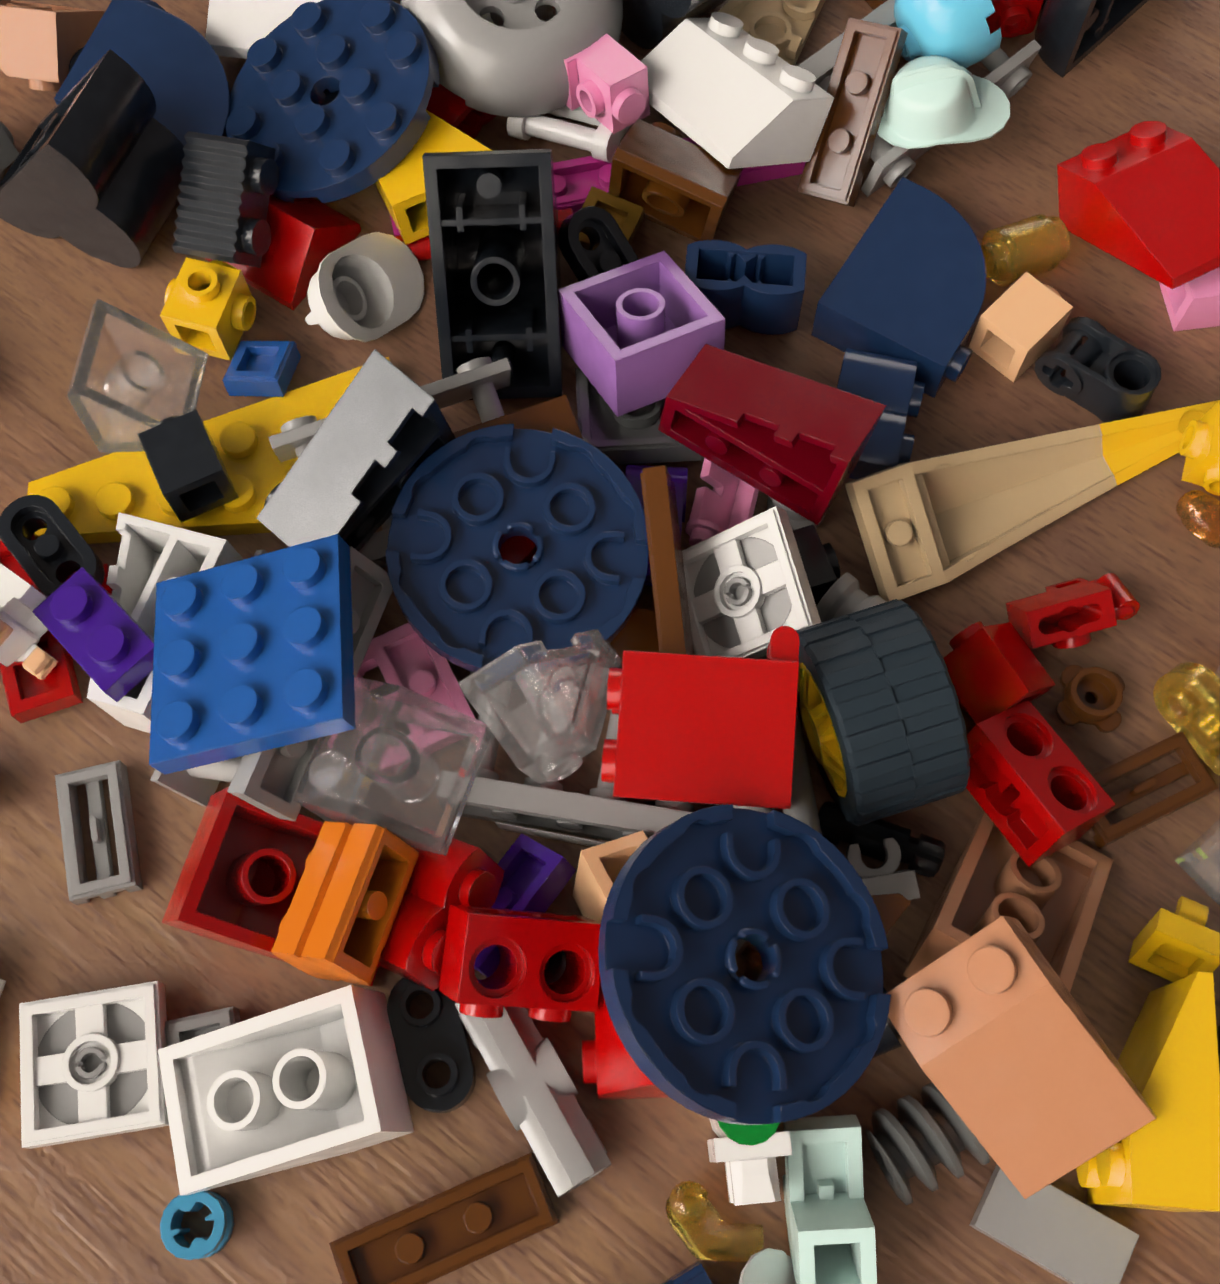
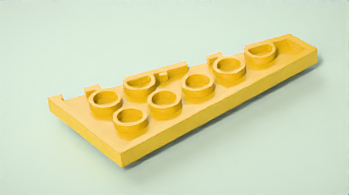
[27,357,390,544]

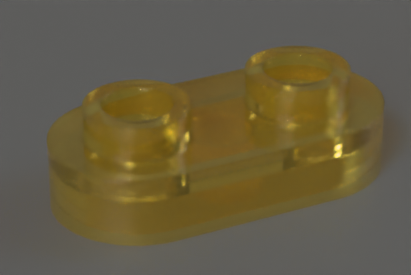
[1153,662,1220,776]

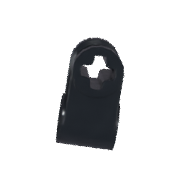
[1034,317,1161,423]

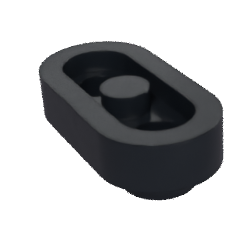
[558,206,639,282]
[0,495,105,598]
[387,977,476,1113]

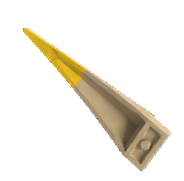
[845,400,1220,602]

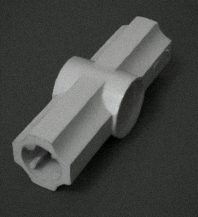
[455,1003,612,1197]

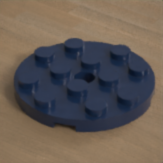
[226,0,440,203]
[386,424,649,679]
[598,804,891,1125]

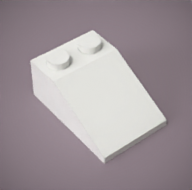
[158,985,414,1196]

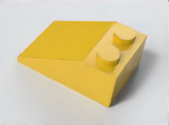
[1076,972,1220,1212]

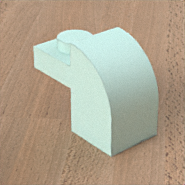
[783,1115,877,1284]

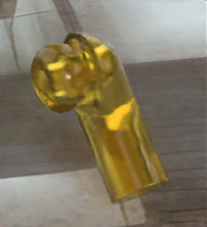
[665,1180,764,1262]

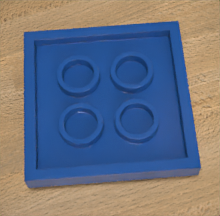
[149,534,356,775]

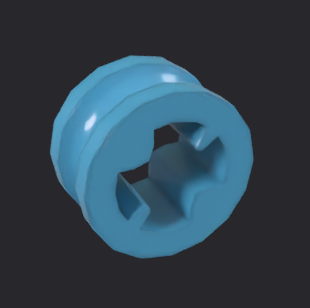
[160,1190,234,1260]

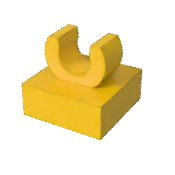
[1128,896,1220,982]

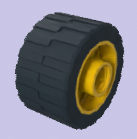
[796,599,971,826]

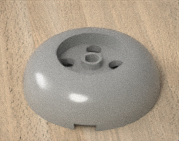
[400,0,623,117]

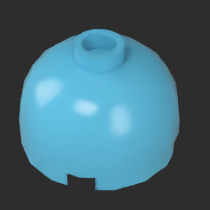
[894,0,1002,68]

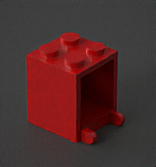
[601,626,800,809]

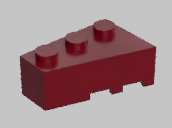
[658,344,887,525]

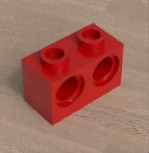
[966,700,1116,867]
[439,904,601,1022]

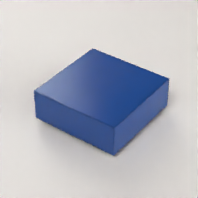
[222,341,301,397]

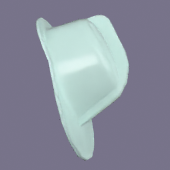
[877,55,1010,149]

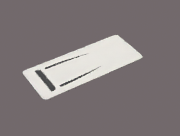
[495,822,605,847]

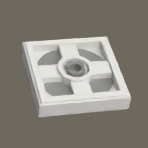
[682,506,821,659]
[19,981,169,1149]

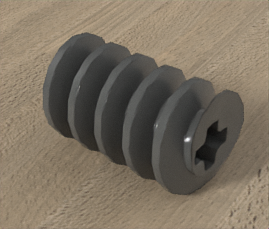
[866,1083,990,1205]

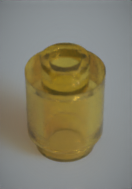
[981,214,1070,287]

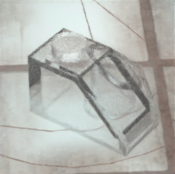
[458,629,621,784]

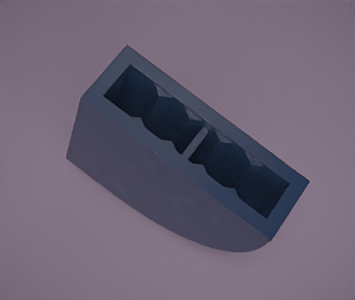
[54,0,231,146]
[811,177,986,398]

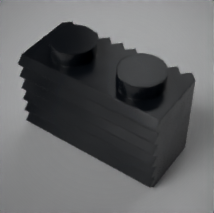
[172,131,279,268]

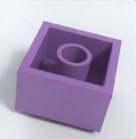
[558,251,725,417]

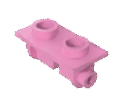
[685,458,759,546]

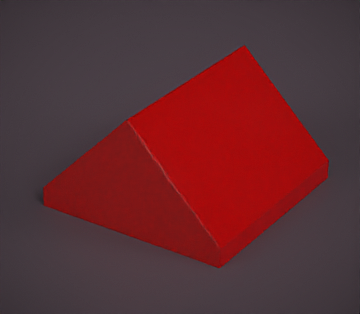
[205,195,361,311]

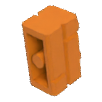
[271,821,419,986]

